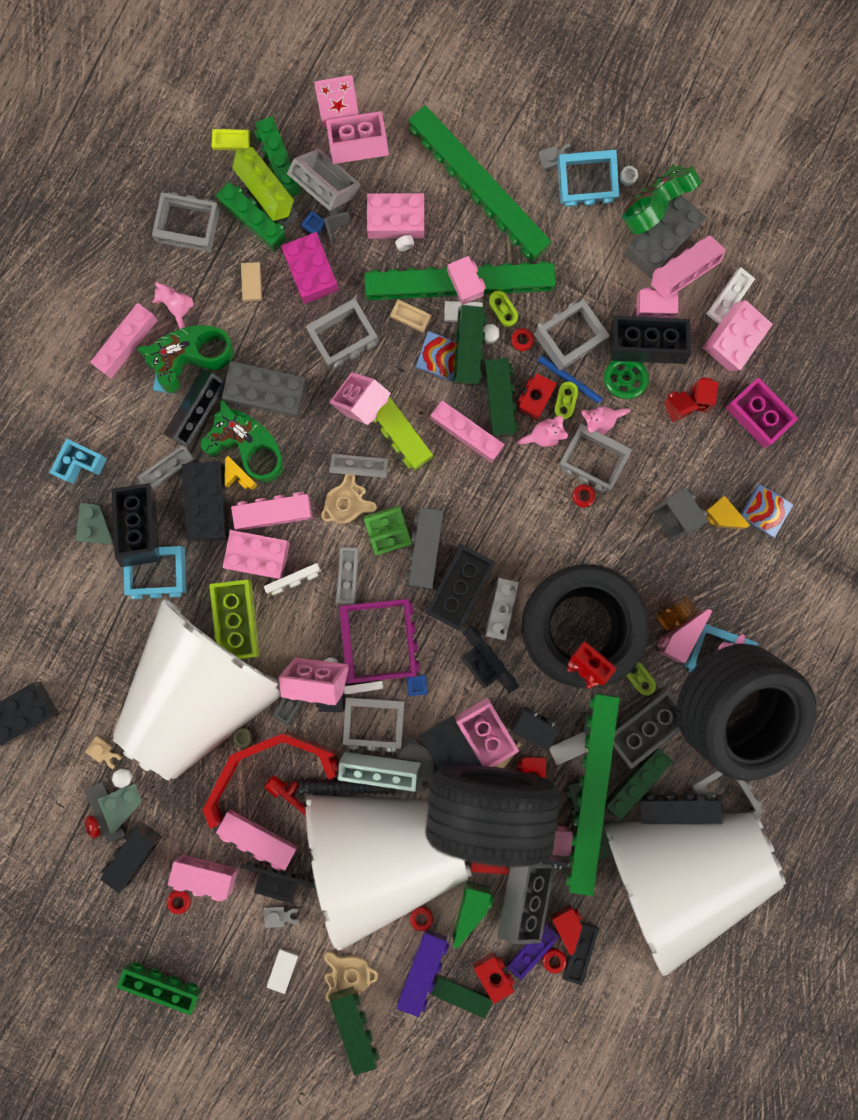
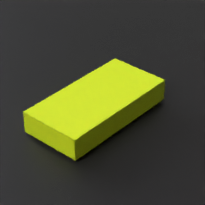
[212,129,251,150]

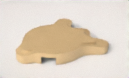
[321,474,377,524]
[324,951,378,1002]

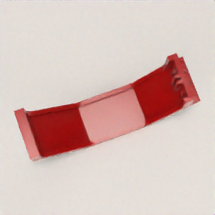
[203,731,339,829]

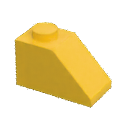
[705,496,750,529]

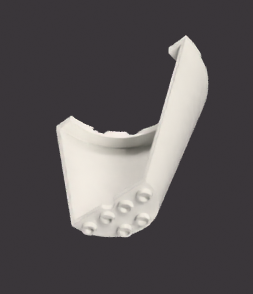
[113,599,281,781]
[306,793,471,950]
[604,812,786,976]

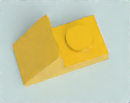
[225,456,258,491]

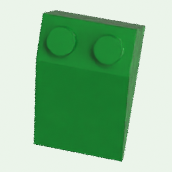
[452,881,493,949]

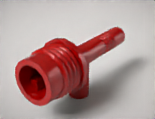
[264,775,306,816]

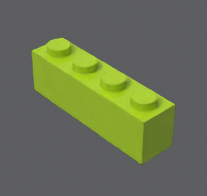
[232,147,294,221]
[373,397,433,471]

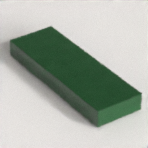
[431,975,492,1019]

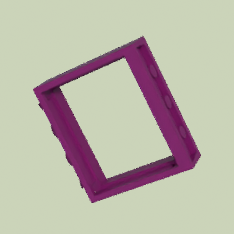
[339,599,420,683]

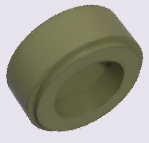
[233,728,253,748]

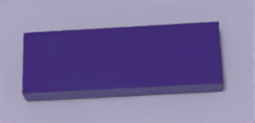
[506,922,560,980]

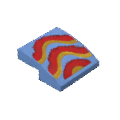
[416,331,456,382]
[741,484,793,538]

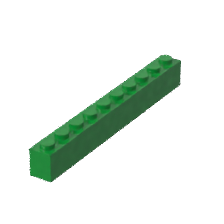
[408,105,552,262]
[365,261,555,301]
[566,693,620,896]

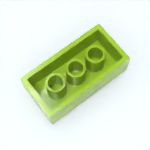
[209,580,260,659]

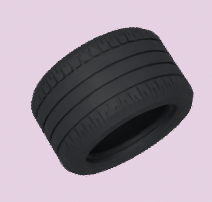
[521,564,650,689]
[676,644,817,781]
[425,765,560,867]

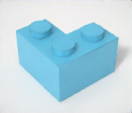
[49,438,107,484]

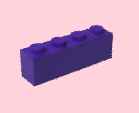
[396,930,449,1017]

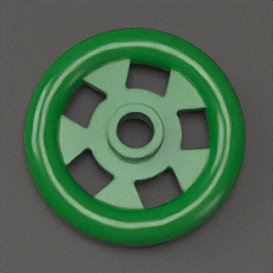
[604,361,649,399]

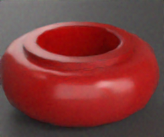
[511,328,534,351]
[572,484,596,508]
[85,815,100,839]
[167,890,191,914]
[409,906,434,931]
[542,949,567,974]

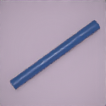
[537,355,603,404]

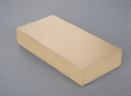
[241,262,262,302]
[390,299,432,333]

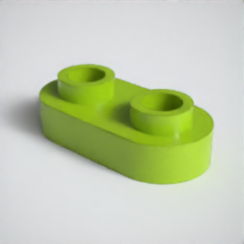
[489,291,518,327]
[554,382,578,420]
[625,662,656,696]

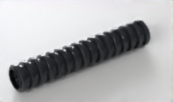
[299,777,396,795]

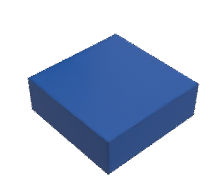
[301,211,326,235]
[407,675,428,696]

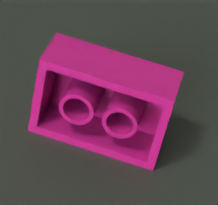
[281,232,339,304]
[725,377,799,449]

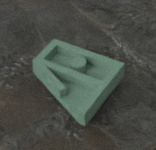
[76,503,114,545]
[98,784,142,834]

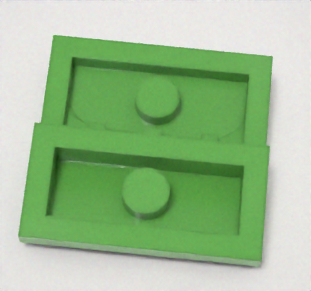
[363,505,412,556]

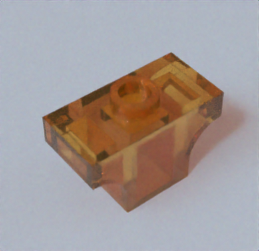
[656,596,698,631]

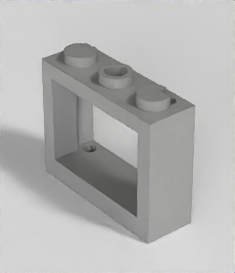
[287,148,361,211]
[152,192,220,253]
[305,298,378,369]
[534,299,609,371]
[558,424,632,493]
[484,578,519,641]
[343,697,405,752]
[689,768,764,818]

